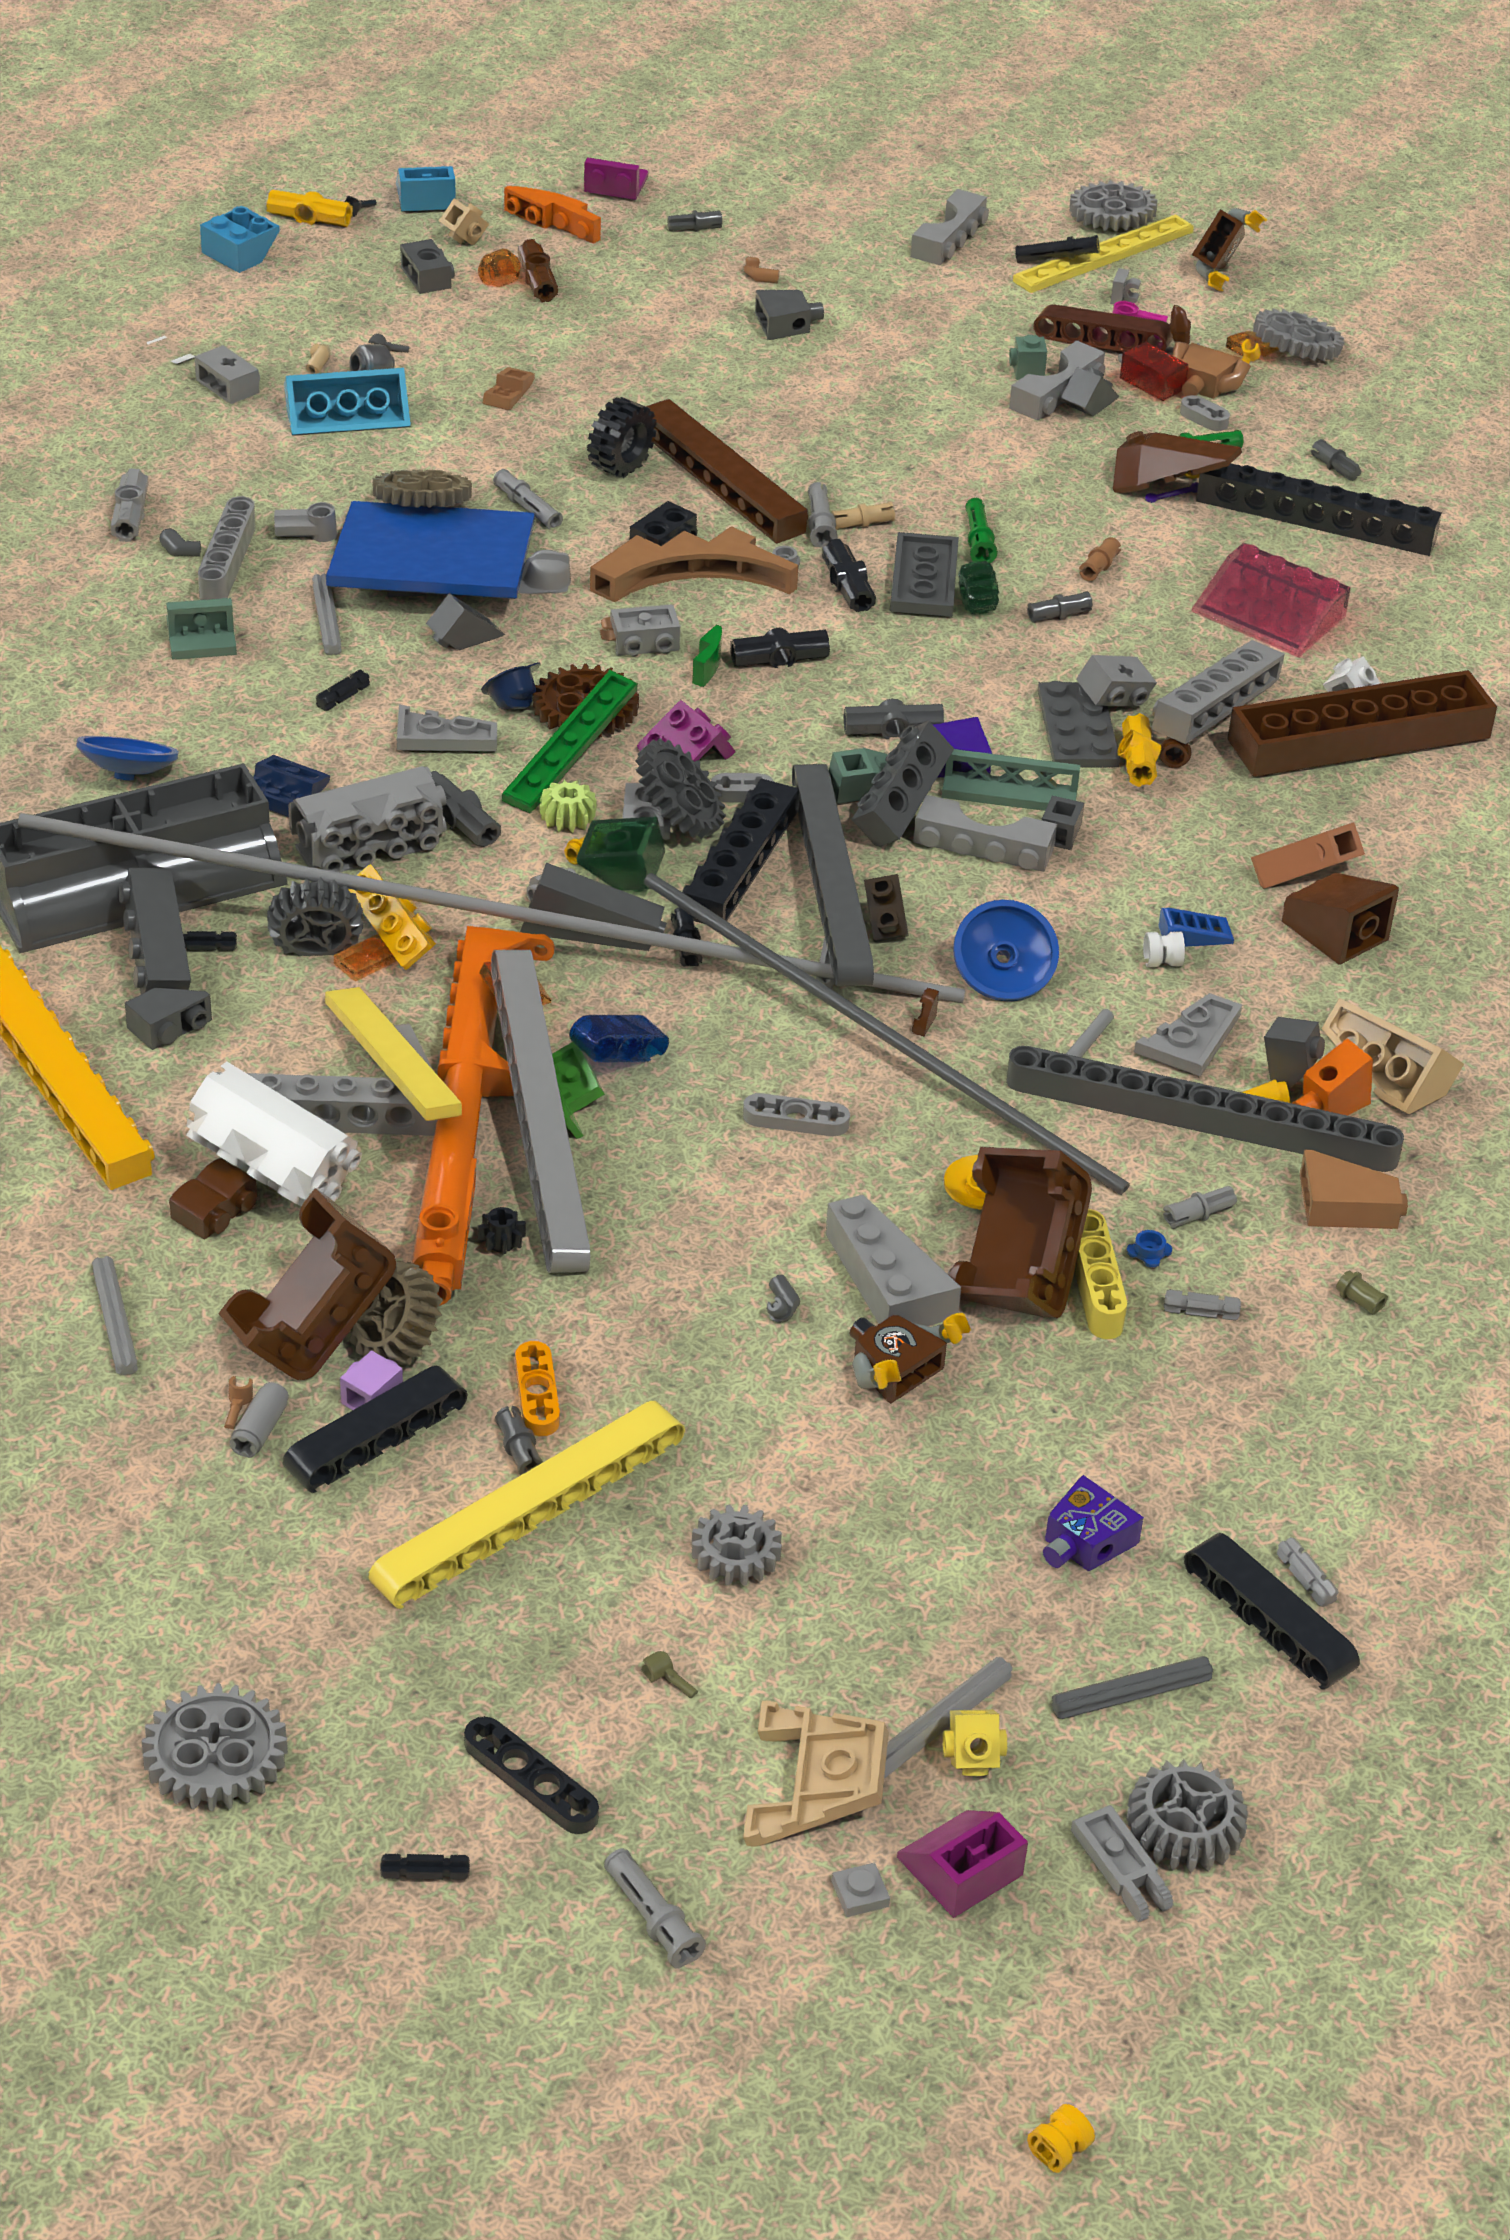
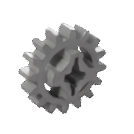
[691,1505,782,1586]

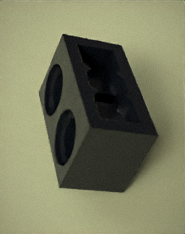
[629,501,698,546]

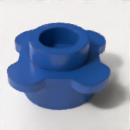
[1127,1230,1172,1268]

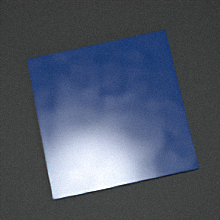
[326,501,535,599]

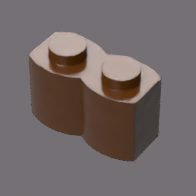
[169,1158,257,1240]

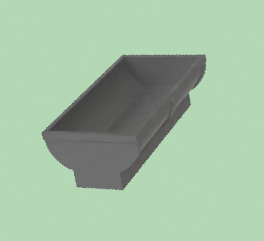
[0,763,288,954]

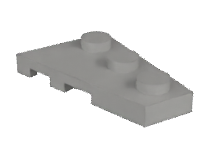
[397,704,497,751]
[1134,993,1242,1077]

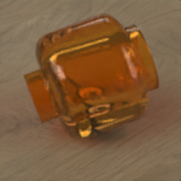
[478,248,521,287]

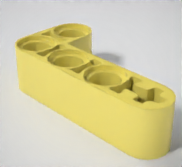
[1074,1209,1127,1339]

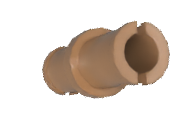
[1079,537,1121,581]

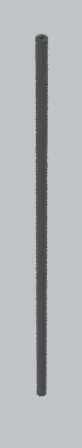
[644,873,1130,1195]

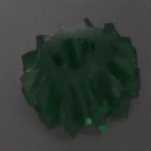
[958,560,1000,615]

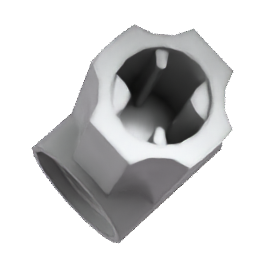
[274,502,337,542]

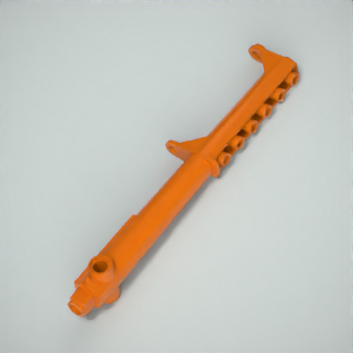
[412,926,555,1306]

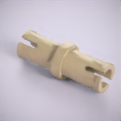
[831,501,895,530]

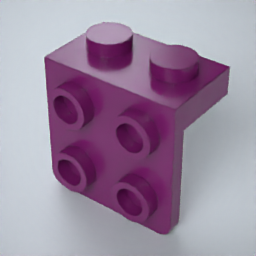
[584,157,648,200]
[637,699,736,762]

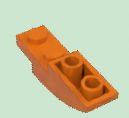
[504,186,601,244]

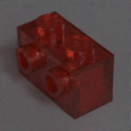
[1120,341,1189,401]

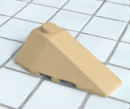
[1322,998,1464,1114]

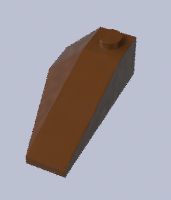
[1113,431,1242,494]

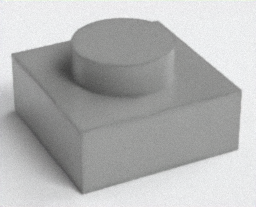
[831,1862,890,1917]

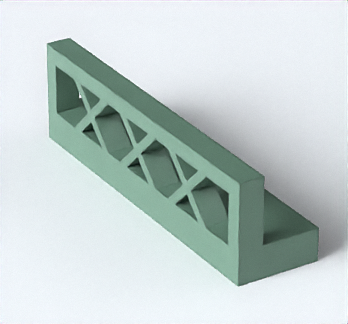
[942,749,1081,811]

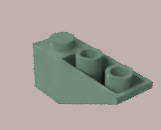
[829,748,931,804]

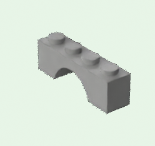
[910,189,989,265]
[1009,341,1105,421]
[913,795,1057,872]

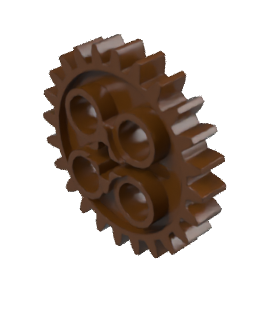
[533,664,639,738]

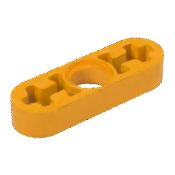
[515,1341,560,1436]

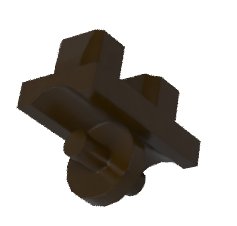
[864,874,909,942]

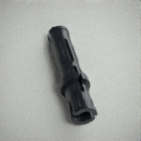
[1015,235,1100,263]

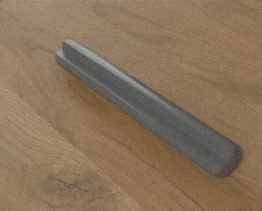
[1051,1656,1213,1719]

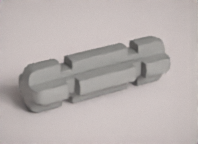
[1164,1289,1241,1320]
[1277,1538,1339,1607]

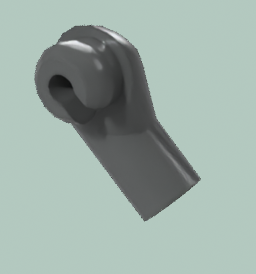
[766,1275,800,1323]

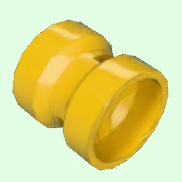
[1027,2104,1095,2173]

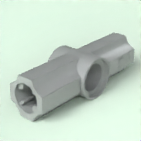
[111,469,149,542]

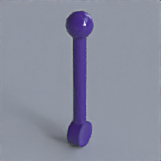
[1145,482,1198,503]

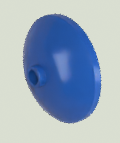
[76,736,179,780]
[953,900,1059,1001]

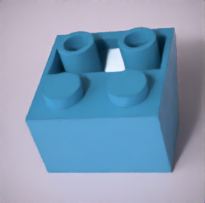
[396,166,456,211]
[200,206,280,273]

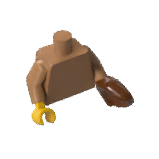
[1170,305,1261,399]

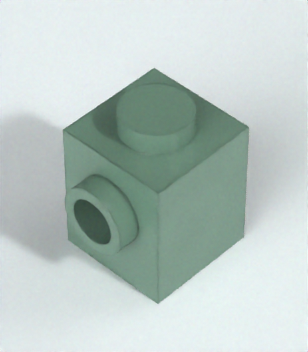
[1009,335,1047,380]

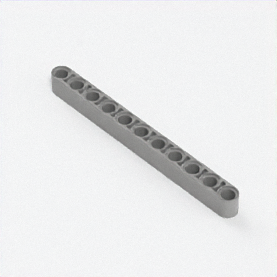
[491,950,590,1273]

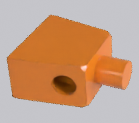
[1292,1038,1373,1116]

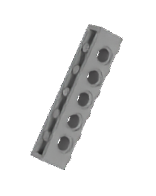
[1152,640,1285,744]
[216,1072,437,1136]

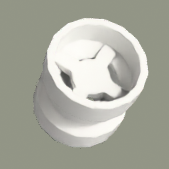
[1143,932,1185,967]

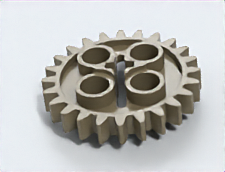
[373,469,472,507]

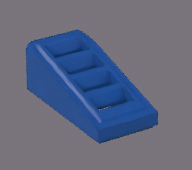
[1158,908,1234,947]

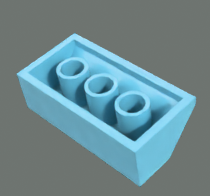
[284,368,411,435]

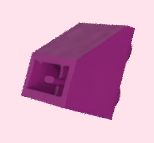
[897,1810,1028,1918]

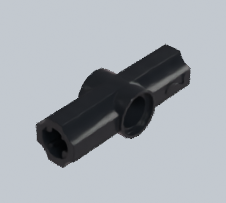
[822,539,876,612]
[730,628,830,668]

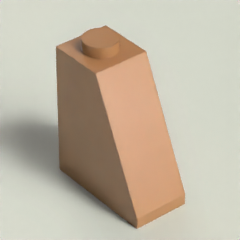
[1300,1150,1408,1229]

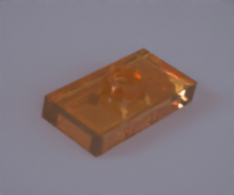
[333,934,397,982]

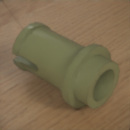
[1336,1270,1388,1315]

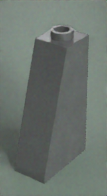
[520,862,667,951]

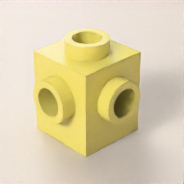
[943,1709,1007,1776]

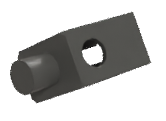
[755,290,824,340]

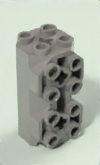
[288,766,447,872]

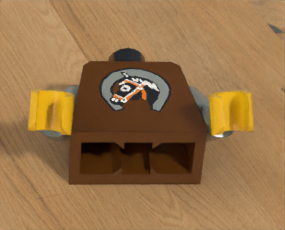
[1192,208,1267,292]
[849,1313,971,1404]

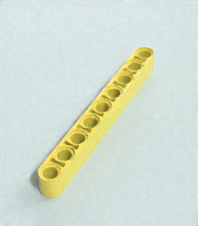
[368,1401,685,1609]

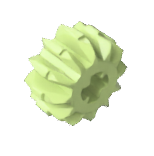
[539,779,597,833]

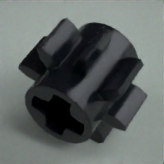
[478,1207,526,1254]

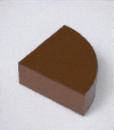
[912,987,939,1037]

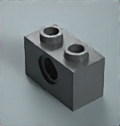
[400,239,455,294]

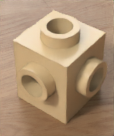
[439,198,489,245]

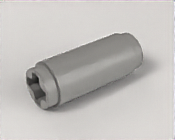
[230,1382,289,1458]

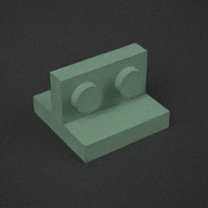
[166,598,237,660]

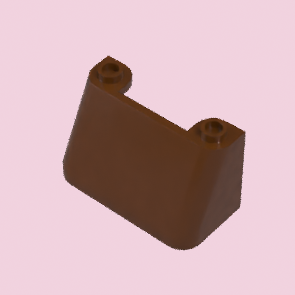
[948,1147,1092,1318]
[218,1188,396,1380]

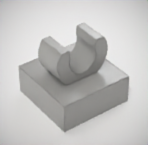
[1110,268,1141,305]

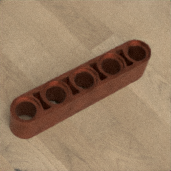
[1033,304,1173,356]

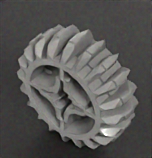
[1127,1759,1248,1873]

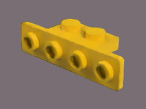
[348,864,436,970]

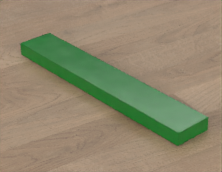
[502,670,638,813]

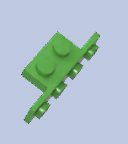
[552,1040,605,1139]

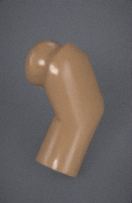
[743,257,780,284]

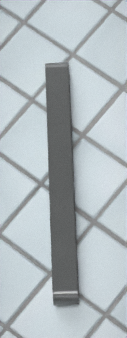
[792,764,874,987]
[1006,1046,1404,1172]

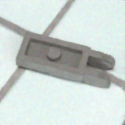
[1071,1805,1174,1922]

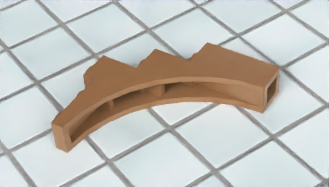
[590,526,799,602]

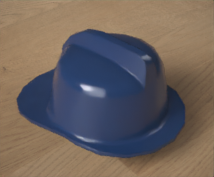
[481,662,541,710]

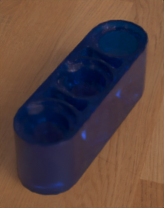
[569,1015,669,1063]

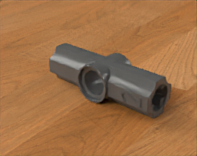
[843,698,944,740]
[431,770,501,847]

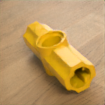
[266,189,353,227]
[1117,713,1161,787]

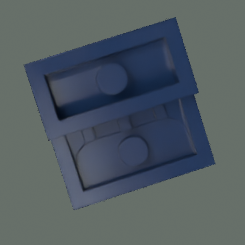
[253,755,330,817]

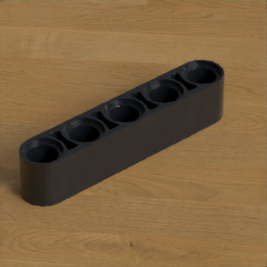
[282,1365,468,1493]
[1184,1533,1360,1690]

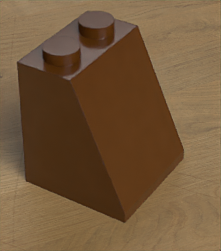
[1282,872,1399,965]

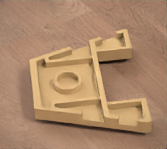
[743,1700,889,1847]

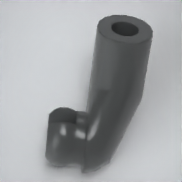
[159,528,201,556]

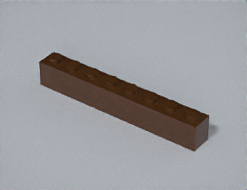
[646,399,808,544]

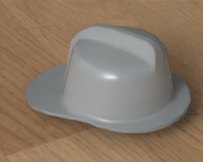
[519,550,571,594]

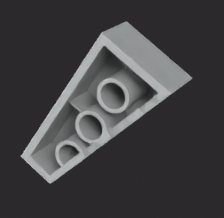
[826,1195,961,1326]

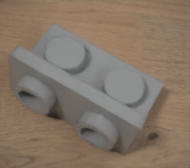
[610,604,680,656]

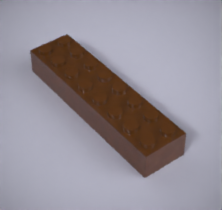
[1227,670,1497,777]

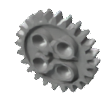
[1069,180,1157,231]
[1253,308,1344,361]
[142,1683,288,1811]

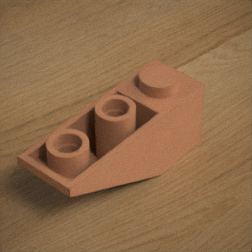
[1251,822,1365,889]

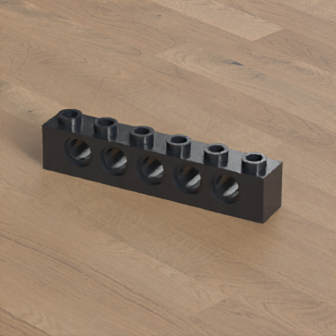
[682,778,799,924]

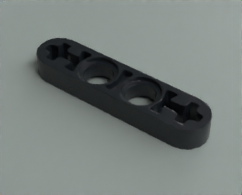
[464,1717,599,1834]

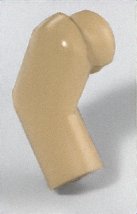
[306,343,331,374]

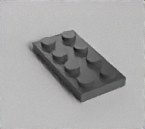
[890,532,959,617]
[1037,681,1120,768]

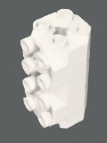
[186,1062,362,1206]

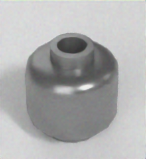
[349,344,395,371]

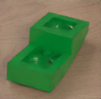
[692,624,722,687]

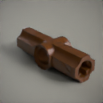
[518,239,558,302]

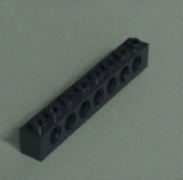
[1196,463,1442,556]

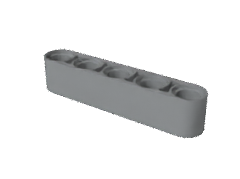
[198,496,256,600]

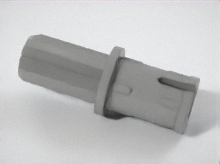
[1163,1186,1237,1229]

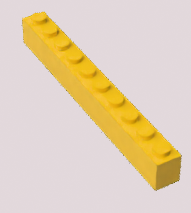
[0,946,155,1190]

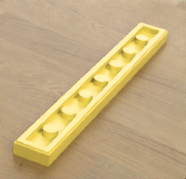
[1013,214,1194,293]
[325,987,462,1121]

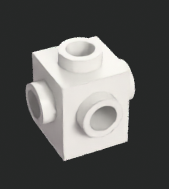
[1323,656,1380,692]

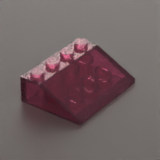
[1191,542,1351,658]

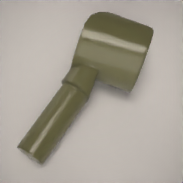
[641,1651,698,1698]

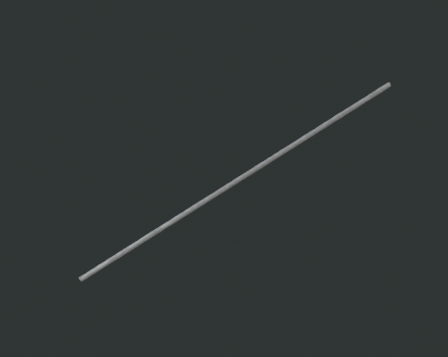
[18,813,965,1003]

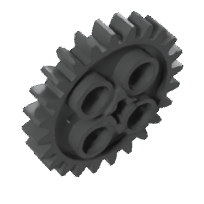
[635,738,726,839]

